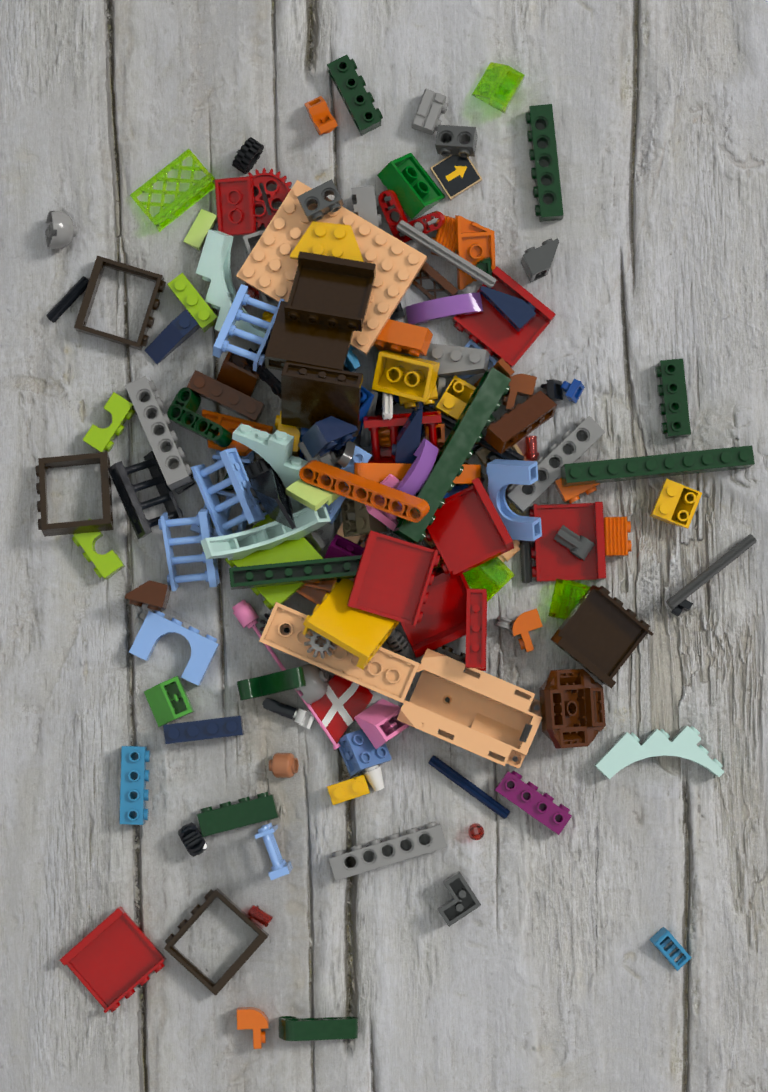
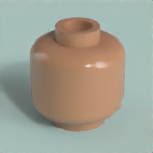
[269,753,299,778]

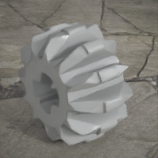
[304,629,337,659]

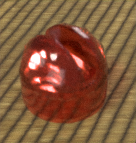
[468,823,484,840]

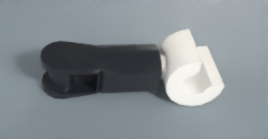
[262,698,314,730]

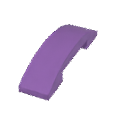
[405,292,484,325]
[392,438,439,506]

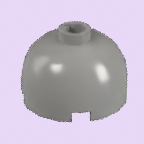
[45,211,77,249]
[296,664,328,704]

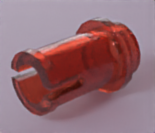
[524,436,539,461]
[247,905,273,927]

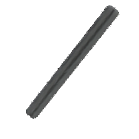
[666,534,757,609]

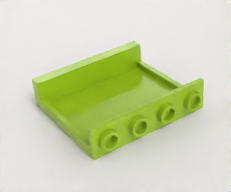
[224,514,323,610]

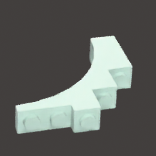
[196,230,267,338]
[232,423,308,513]
[201,504,331,560]
[594,726,724,779]

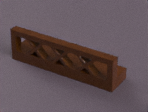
[402,241,458,300]

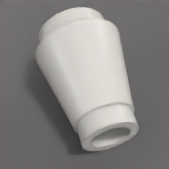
[363,765,385,791]

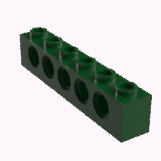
[525,104,564,222]

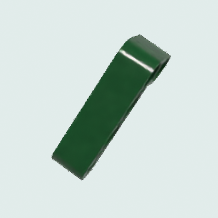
[167,387,232,447]
[237,667,306,701]
[279,1016,358,1041]

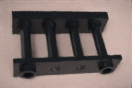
[108,451,183,539]

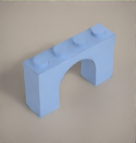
[486,459,542,541]
[129,610,220,686]

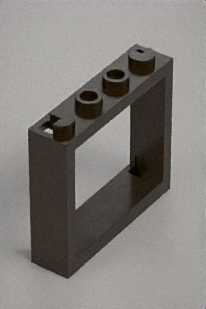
[74,256,166,351]
[35,452,114,537]
[164,888,269,995]

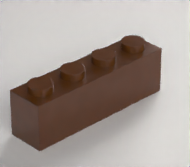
[187,370,265,422]
[485,390,557,454]

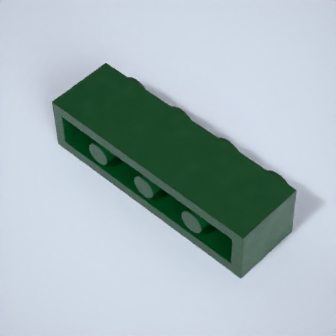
[197,792,279,837]

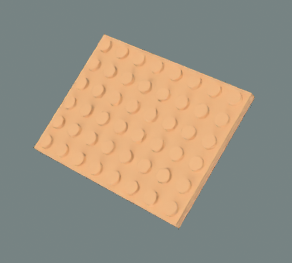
[236,180,427,355]

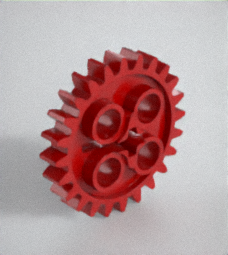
[248,168,292,230]

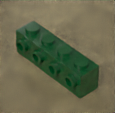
[327,55,383,136]
[655,358,691,439]

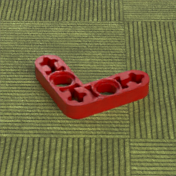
[378,189,445,243]

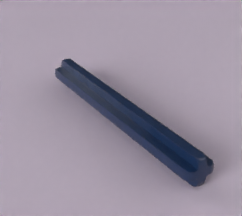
[428,756,510,819]

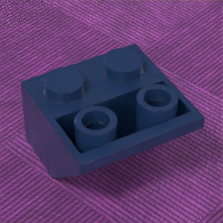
[301,416,358,458]

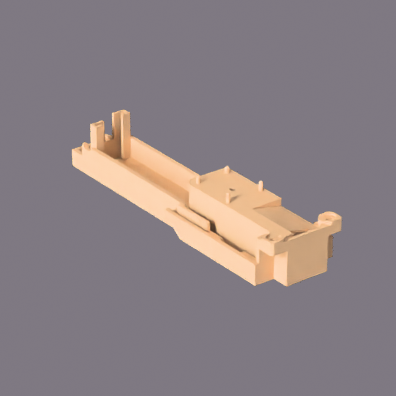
[259,602,542,768]

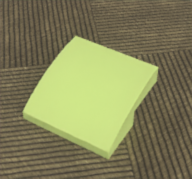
[286,479,341,511]

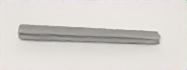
[396,220,496,288]

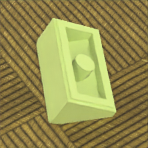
[183,209,217,251]

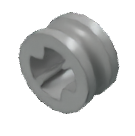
[495,616,514,630]

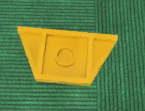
[290,221,364,262]

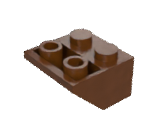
[217,352,260,397]
[125,580,171,612]

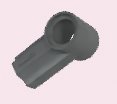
[554,525,595,561]

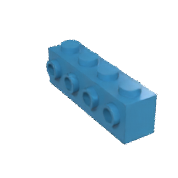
[119,746,150,825]

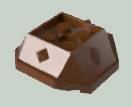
[539,669,606,749]

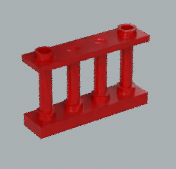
[363,411,442,463]
[465,589,487,671]

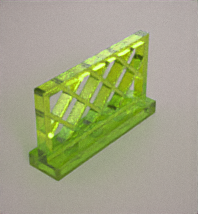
[130,149,215,232]

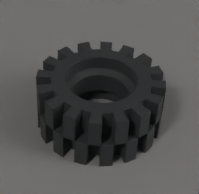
[232,137,264,174]

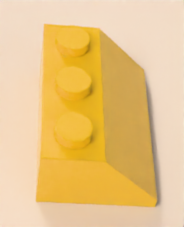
[372,350,440,402]

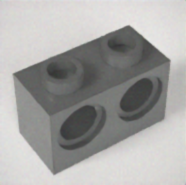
[435,125,478,157]
[297,179,344,222]

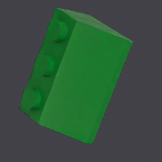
[377,153,445,220]

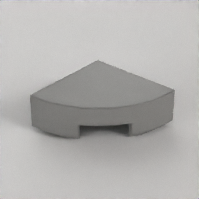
[436,377,446,399]

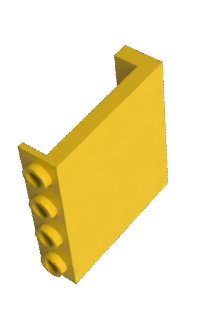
[303,579,400,670]

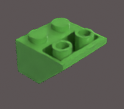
[144,676,194,727]

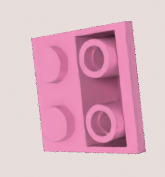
[354,699,409,749]

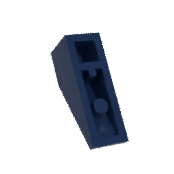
[479,286,536,332]
[145,310,200,365]
[391,402,423,464]

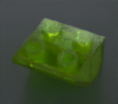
[472,62,525,113]
[463,557,515,602]
[548,579,590,621]

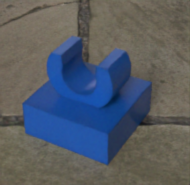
[561,379,585,404]

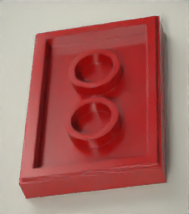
[215,176,257,236]

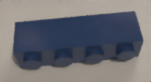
[163,716,244,744]

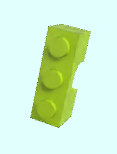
[167,273,218,332]
[83,392,135,452]
[72,519,125,580]

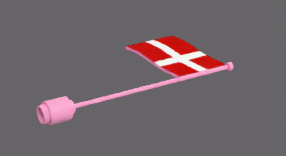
[232,599,373,750]

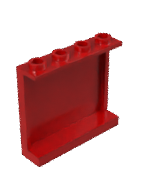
[452,266,556,368]
[425,477,514,579]
[529,502,606,582]
[347,530,440,626]
[400,567,470,658]
[60,906,166,1013]

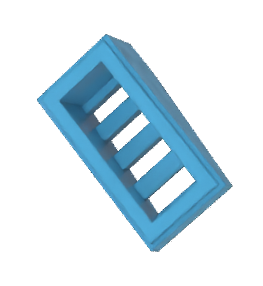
[650,927,691,971]

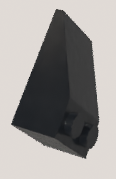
[250,469,296,529]

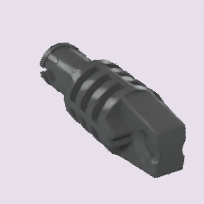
[386,629,416,660]

